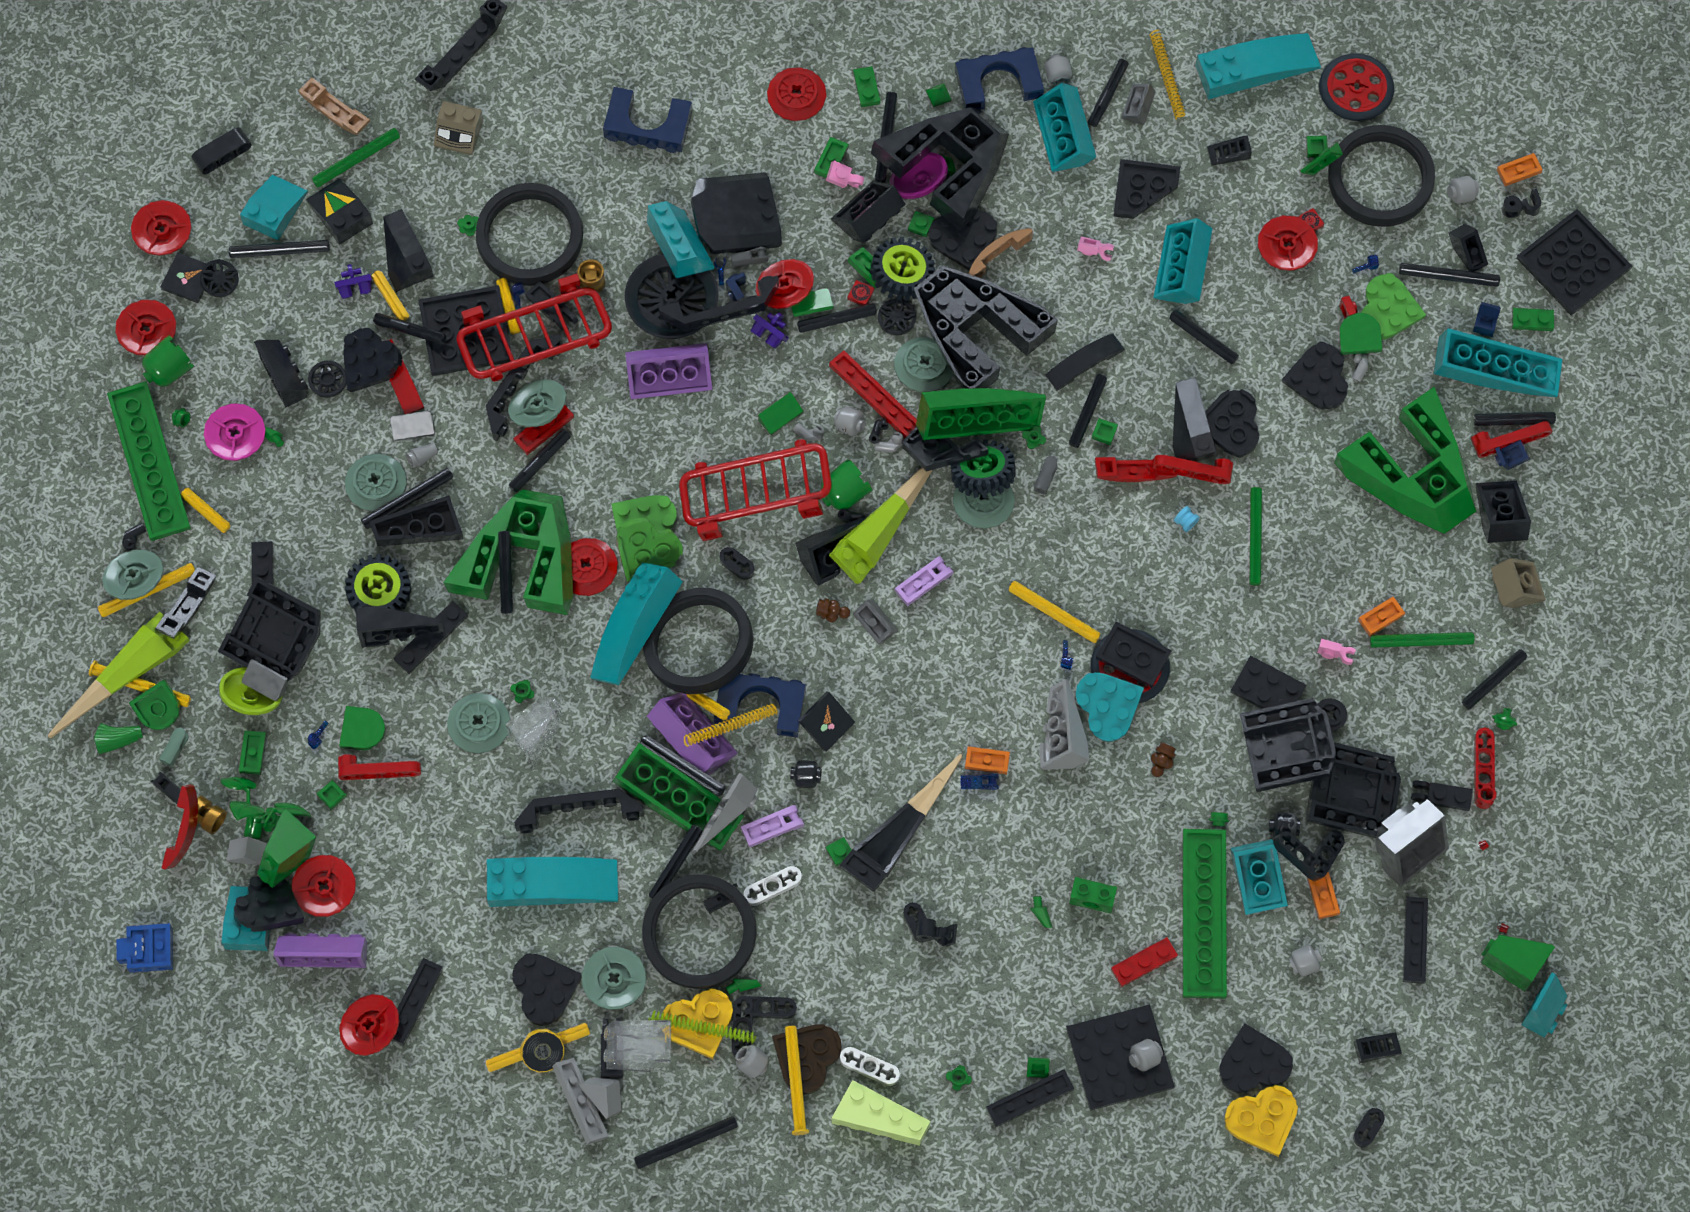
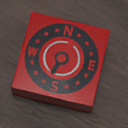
[1298,208,1324,231]
[847,280,875,306]

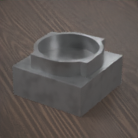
[1375,799,1449,887]

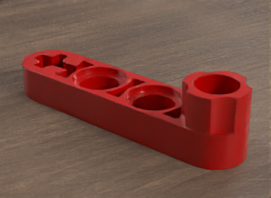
[1470,421,1553,458]
[1153,455,1233,485]
[1474,727,1497,809]
[338,754,421,780]

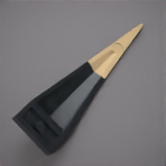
[840,754,962,892]

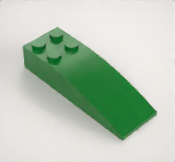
[916,388,1046,440]
[612,743,744,851]

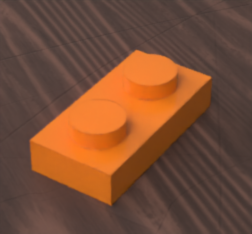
[1497,153,1543,187]
[1358,597,1405,637]
[965,746,1010,775]
[1307,872,1340,920]

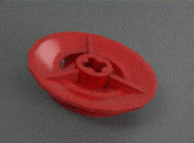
[767,67,826,121]
[131,200,192,256]
[1258,215,1318,271]
[755,259,814,309]
[115,300,176,355]
[571,538,618,596]
[292,855,356,917]
[339,994,399,1056]

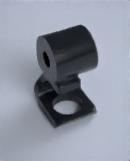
[1502,189,1542,218]
[916,918,957,947]

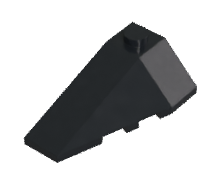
[383,209,434,292]
[1172,377,1218,462]
[795,516,868,586]
[356,605,444,648]

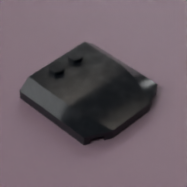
[690,172,782,254]
[218,577,321,682]
[1240,698,1337,792]
[1306,742,1401,838]

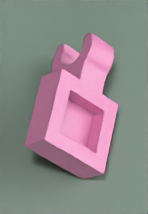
[826,161,864,188]
[1077,236,1114,261]
[1317,639,1356,665]

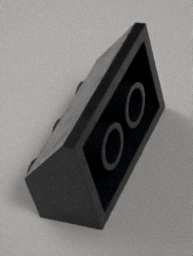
[831,180,906,243]
[254,340,309,408]

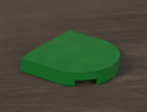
[1339,313,1382,355]
[129,679,180,730]
[339,706,385,751]

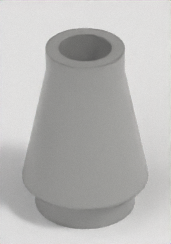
[406,443,438,468]

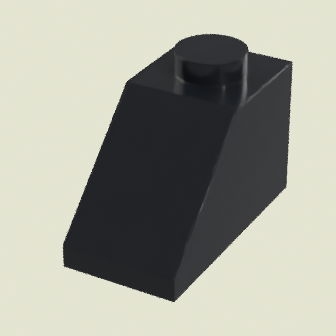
[1448,224,1488,272]

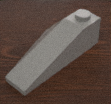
[1039,679,1089,770]
[690,773,758,855]

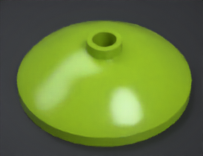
[219,667,283,715]

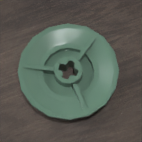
[894,337,953,392]
[508,379,567,427]
[345,454,407,512]
[953,487,1015,529]
[102,550,164,600]
[447,693,511,754]
[582,947,646,1010]

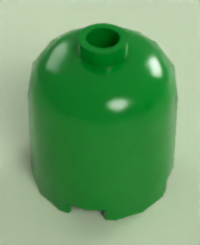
[142,335,195,387]
[820,459,873,510]

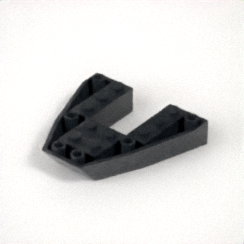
[871,108,1009,230]
[914,265,1058,389]

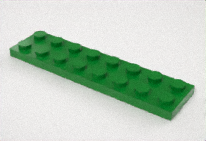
[107,381,191,541]
[1182,829,1227,999]

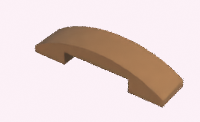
[298,77,370,135]
[969,228,1033,278]

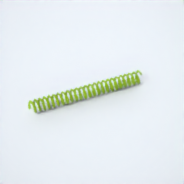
[648,1010,757,1044]

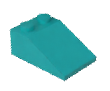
[240,175,308,241]
[1230,839,1288,915]
[221,886,270,951]
[1521,973,1568,1038]

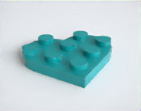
[1076,672,1144,742]

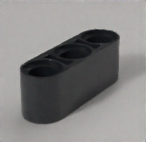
[191,127,252,175]

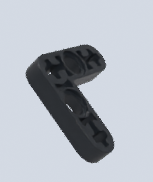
[1273,830,1345,881]
[731,996,797,1058]

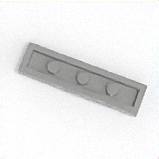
[552,1058,608,1145]

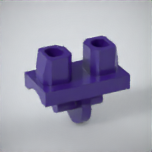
[334,264,372,299]
[750,312,789,349]

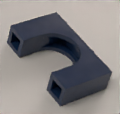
[955,47,1044,110]
[603,87,693,153]
[714,673,806,738]

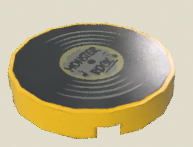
[520,1029,564,1072]

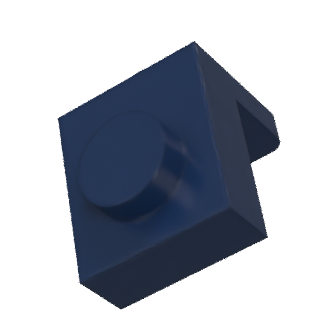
[726,272,746,302]
[1473,302,1501,337]
[1495,440,1530,470]

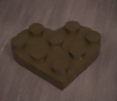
[772,1024,842,1095]

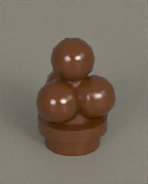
[816,598,850,623]
[1150,742,1176,777]

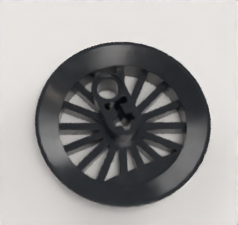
[625,254,718,339]

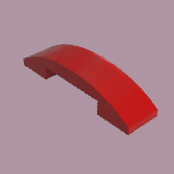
[388,339,424,414]
[1094,456,1177,482]
[161,784,198,870]

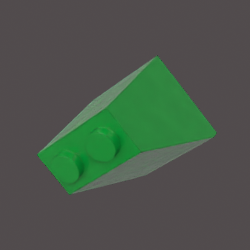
[257,809,316,888]
[1481,935,1555,992]

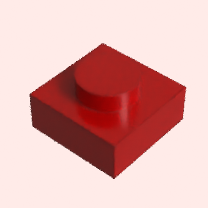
[1339,295,1358,319]

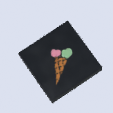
[160,252,214,303]
[798,691,855,752]

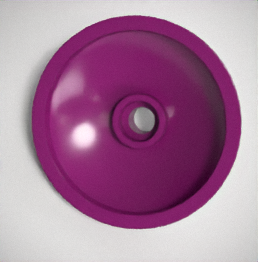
[890,152,948,199]

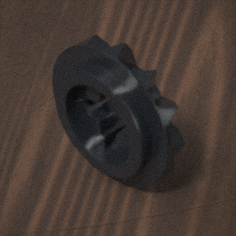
[1317,698,1347,731]

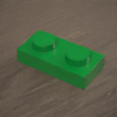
[853,66,880,108]
[814,137,849,178]
[847,247,876,289]
[1512,308,1554,331]
[239,730,267,775]

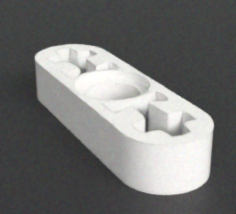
[744,866,802,906]
[840,1047,900,1086]

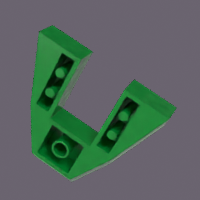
[1334,387,1477,534]
[443,489,573,616]

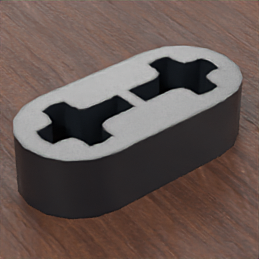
[719,547,755,580]
[903,902,927,943]
[1353,1108,1385,1148]

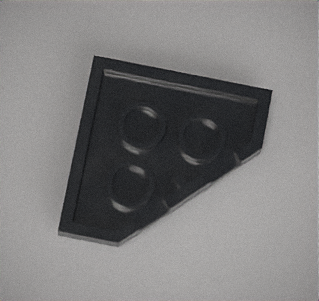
[1113,159,1181,219]

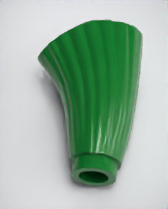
[93,723,143,755]

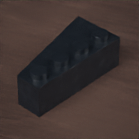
[369,495,463,547]

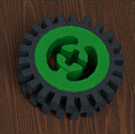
[950,440,1016,498]

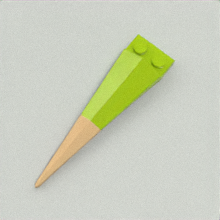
[829,467,932,584]
[48,612,190,738]

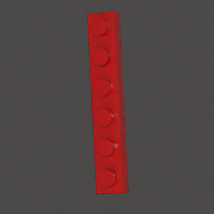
[829,351,917,438]

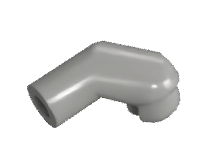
[1352,354,1368,382]
[793,423,824,442]
[875,432,904,453]

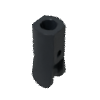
[150,771,181,804]
[703,883,738,914]

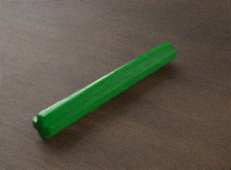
[312,128,400,187]
[1249,487,1262,586]
[1370,632,1475,648]

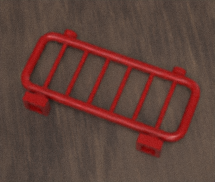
[456,273,612,382]
[679,439,832,541]

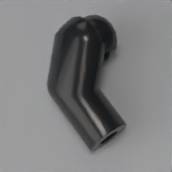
[869,419,889,444]
[838,509,866,522]
[122,522,146,550]

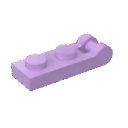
[895,556,953,607]
[741,805,804,848]

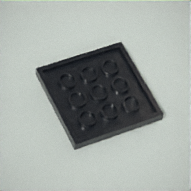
[1516,209,1632,316]
[418,285,511,376]
[1066,1004,1175,1111]

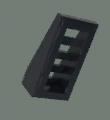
[1207,135,1252,166]
[1354,1032,1402,1064]

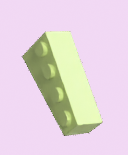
[832,1080,930,1146]

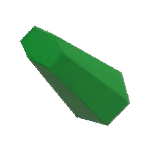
[265,426,284,447]
[1030,896,1053,928]
[725,978,761,995]

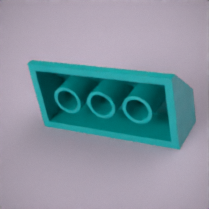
[1033,83,1096,172]
[647,201,714,278]
[1153,218,1213,304]

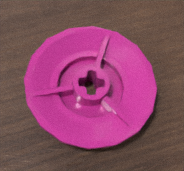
[204,403,266,461]

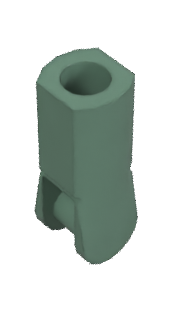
[159,727,189,767]

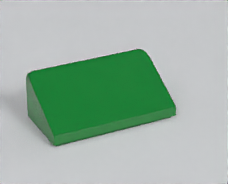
[1300,142,1343,175]
[790,288,834,317]
[758,392,803,435]

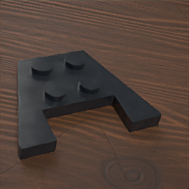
[902,426,988,472]

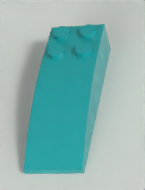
[1195,33,1321,100]
[1434,328,1563,397]
[590,563,683,686]
[487,857,618,907]

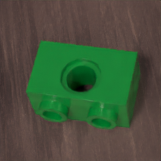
[1069,877,1117,914]

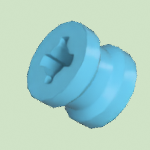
[1174,506,1200,532]

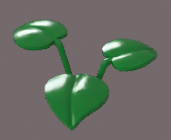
[220,777,312,839]

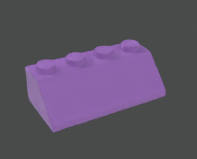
[625,343,712,399]
[647,693,738,775]
[274,933,367,968]

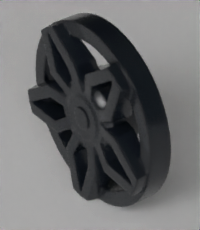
[200,259,239,298]
[878,299,916,336]
[308,361,346,398]

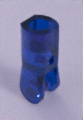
[960,774,999,790]

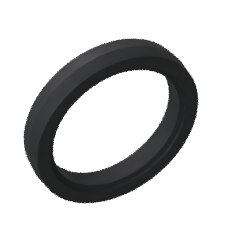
[1328,125,1435,227]
[476,183,583,286]
[643,588,754,694]
[642,874,757,989]

